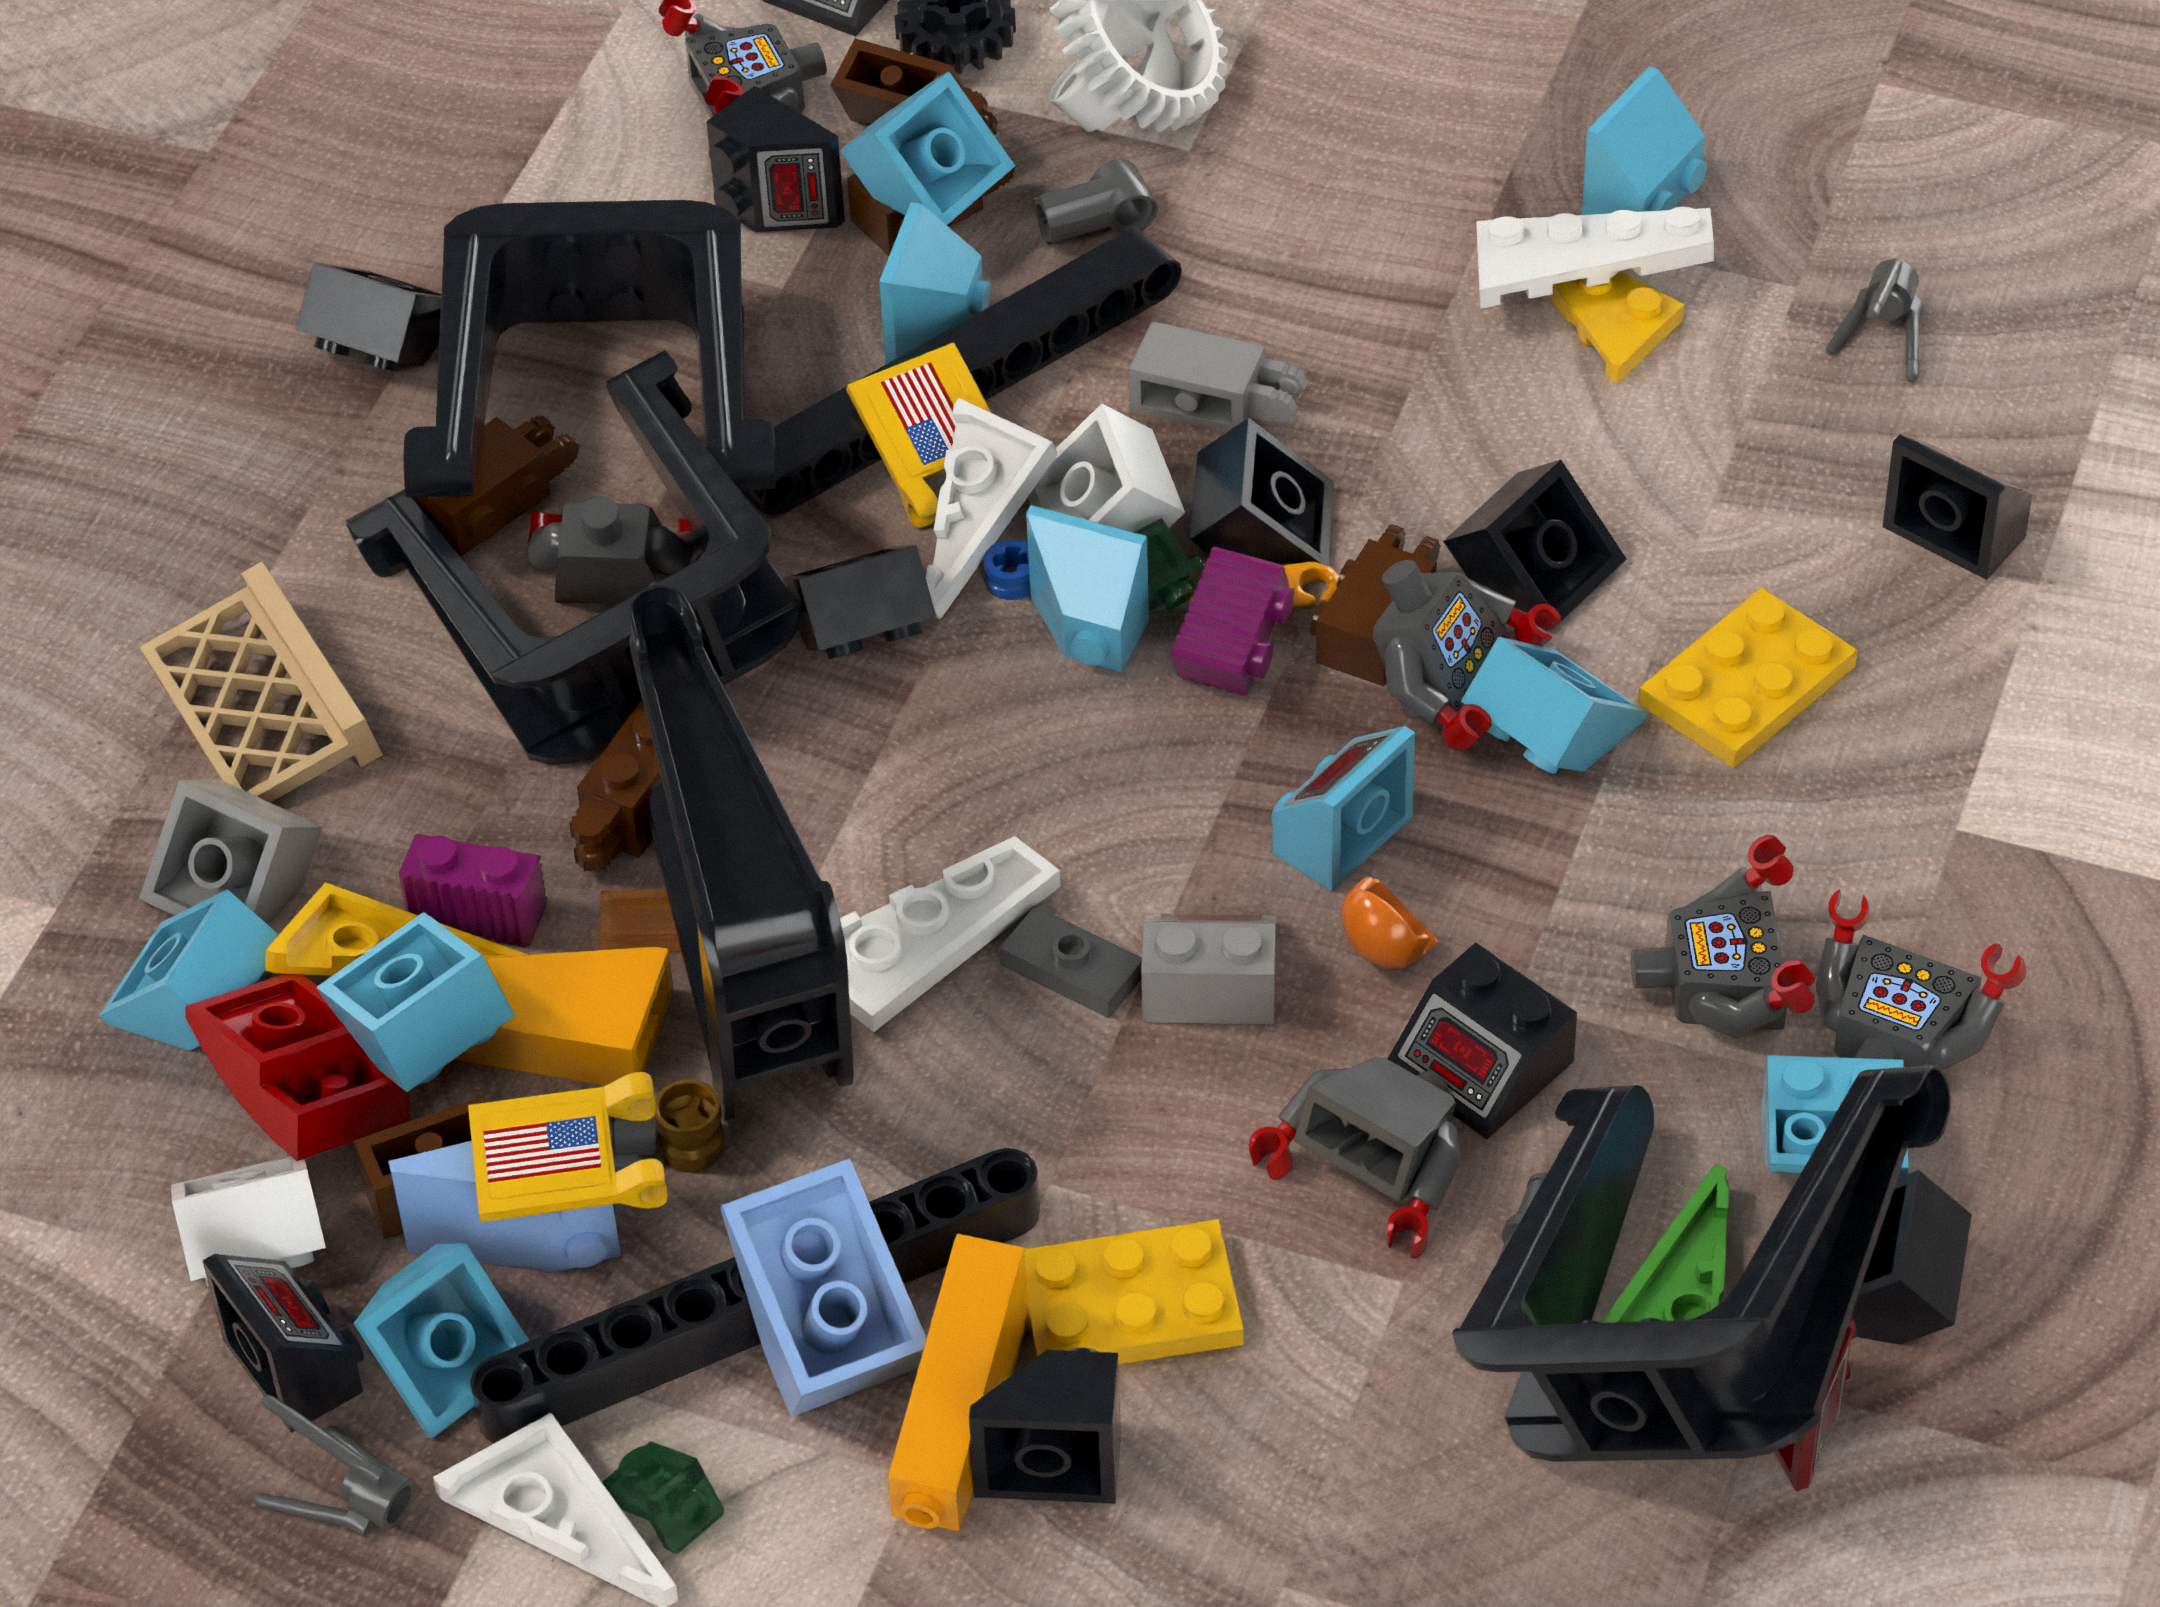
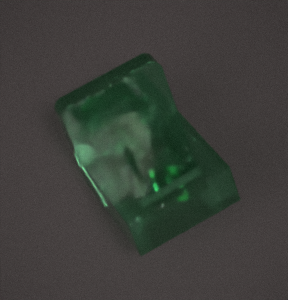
[1134,518,1206,612]
[602,1441,724,1554]

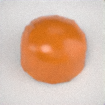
[1341,876,1438,969]

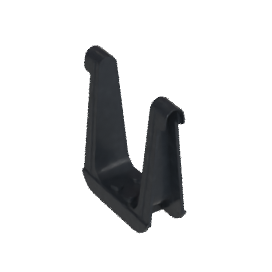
[403,200,776,498]
[345,351,801,765]
[629,585,854,1121]
[1452,1065,1951,1462]

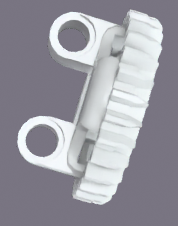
[1049,0,1229,132]

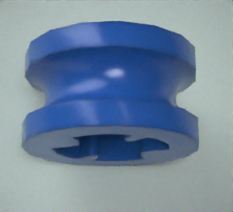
[983,539,1030,600]

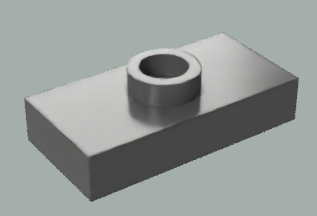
[999,906,1142,1018]

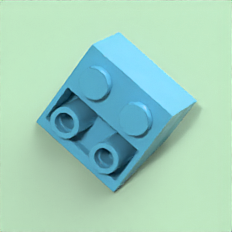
[1762,1055,1909,1176]

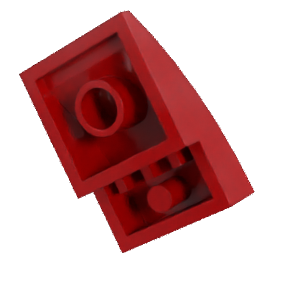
[185,974,409,1161]

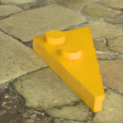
[1517,218,1685,384]
[265,882,528,976]

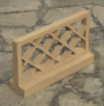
[139,562,382,803]

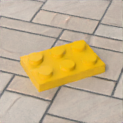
[1638,587,1858,768]
[1025,1219,1244,1365]

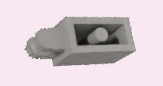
[1129,321,1309,433]

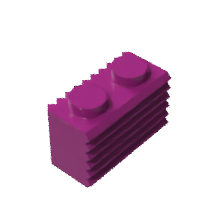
[1171,546,1294,696]
[399,834,547,948]

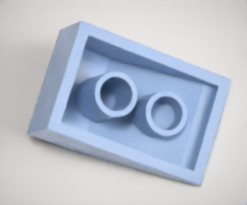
[388,1141,621,1273]
[720,1158,927,1417]

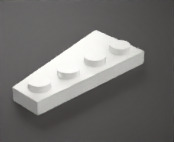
[1476,207,1714,309]
[840,836,1061,1032]

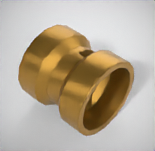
[654,1079,725,1173]

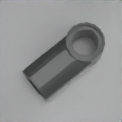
[1034,159,1158,244]

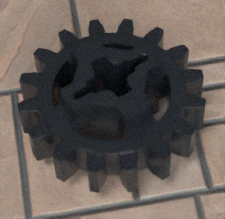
[894,0,1016,74]

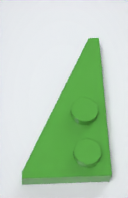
[1601,1163,1729,1323]

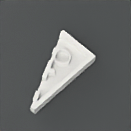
[926,398,1058,620]
[433,1413,679,1607]

